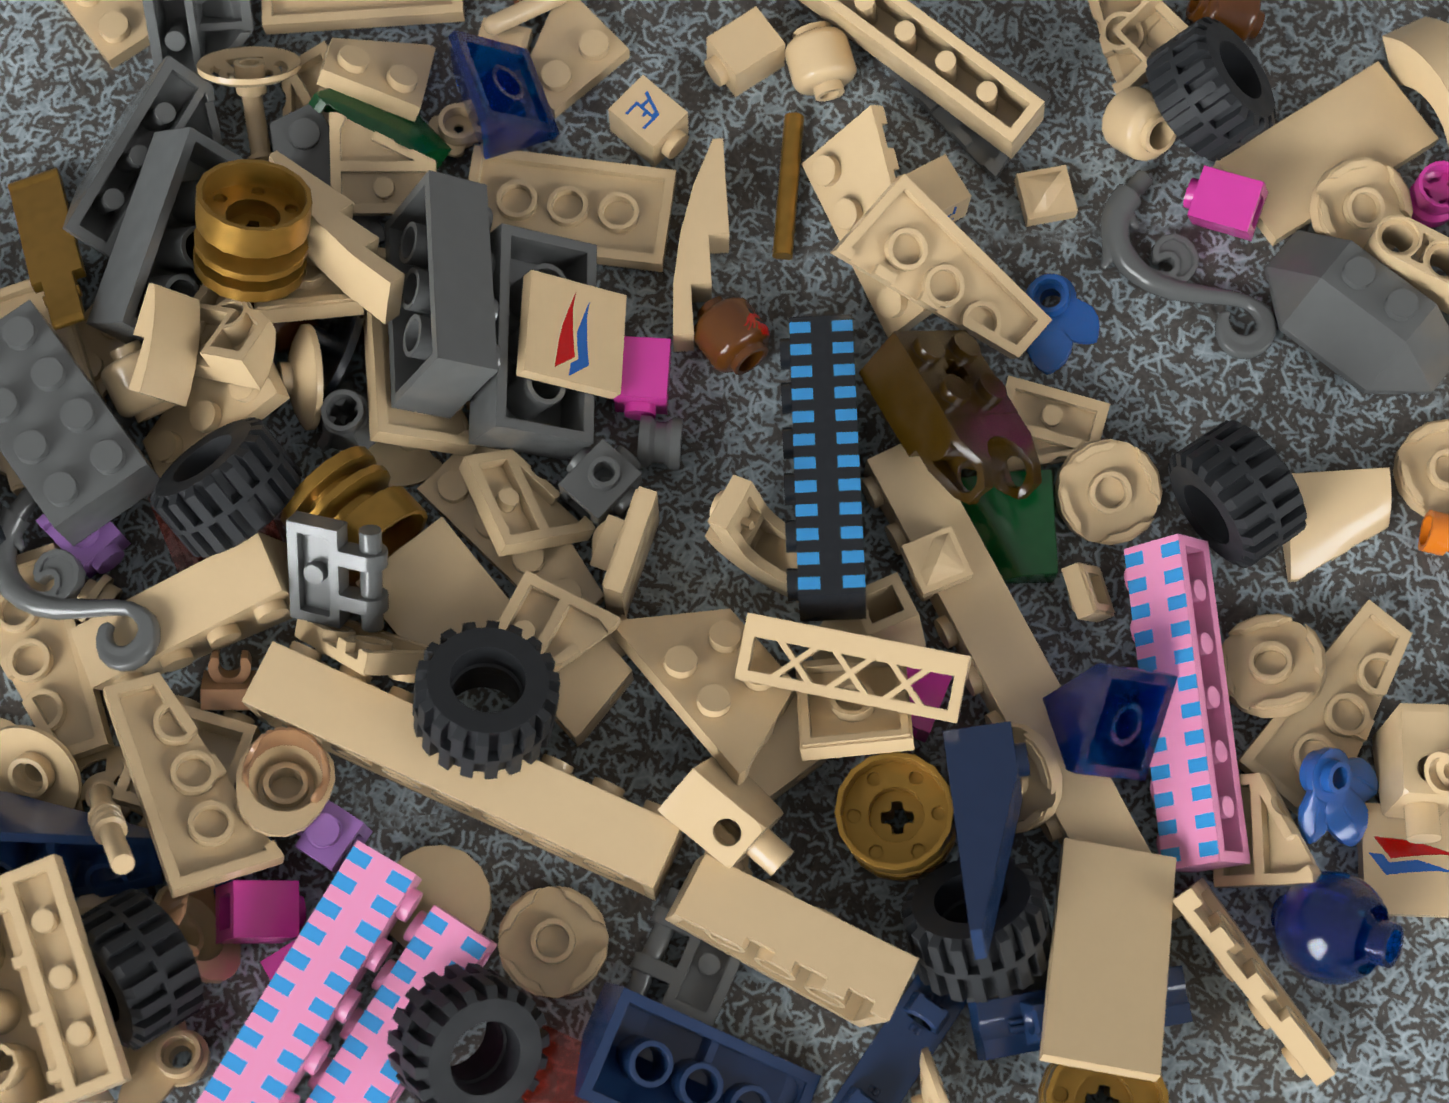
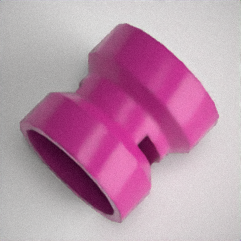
[1409,161,1449,228]

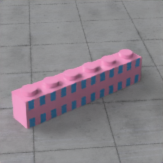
[1124,534,1251,873]
[196,840,423,1103]
[305,905,498,1103]

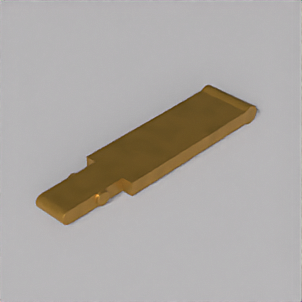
[7,167,87,331]

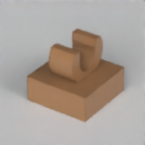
[200,650,257,710]

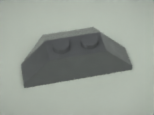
[142,0,255,84]
[62,55,222,258]
[1265,230,1449,395]

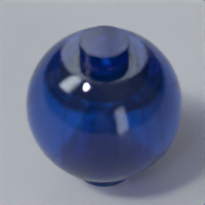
[1271,871,1404,985]

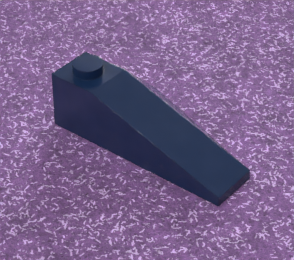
[943,721,1031,960]
[0,791,165,898]
[574,982,821,1103]

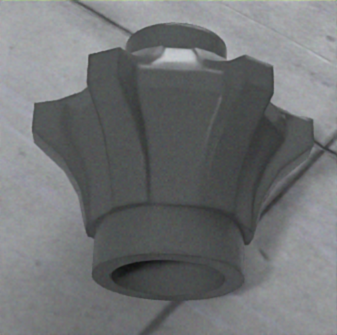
[317,381,376,453]

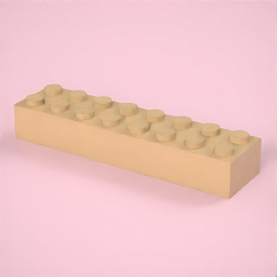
[242,641,683,901]

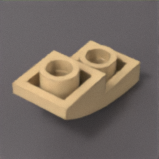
[129,283,201,407]

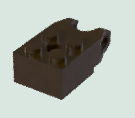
[859,330,1042,504]

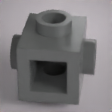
[559,439,642,528]

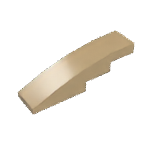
[673,138,729,352]
[269,150,405,324]

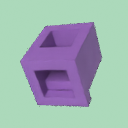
[35,514,131,578]
[295,800,373,874]

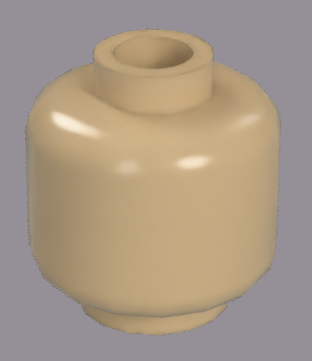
[785,21,857,102]
[1102,86,1177,161]
[101,340,177,423]

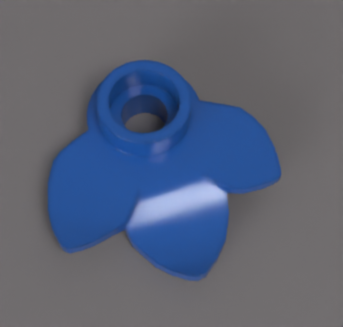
[1026,274,1100,375]
[1298,747,1378,847]

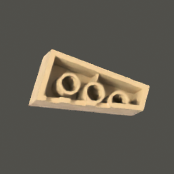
[70,532,292,691]
[665,853,919,1027]

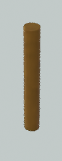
[772,112,804,260]

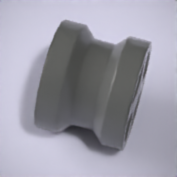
[637,415,684,470]

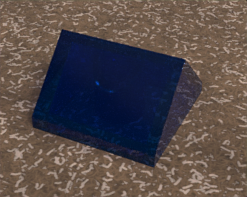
[448,30,560,160]
[1042,662,1178,781]

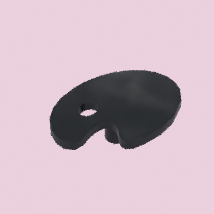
[313,315,364,401]

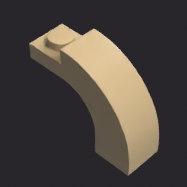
[1382,16,1449,147]
[705,474,866,603]

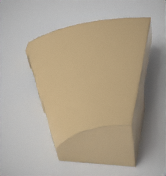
[1088,0,1189,94]
[193,284,276,390]
[1283,467,1392,582]

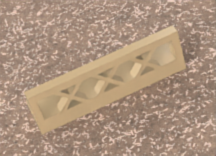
[734,612,972,724]

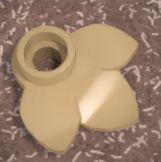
[118,1021,210,1103]

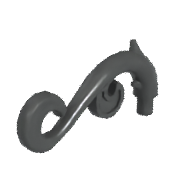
[1100,170,1276,360]
[0,487,160,672]

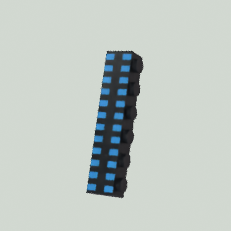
[780,314,866,622]

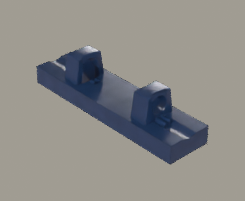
[968,965,1193,1060]
[831,973,967,1103]

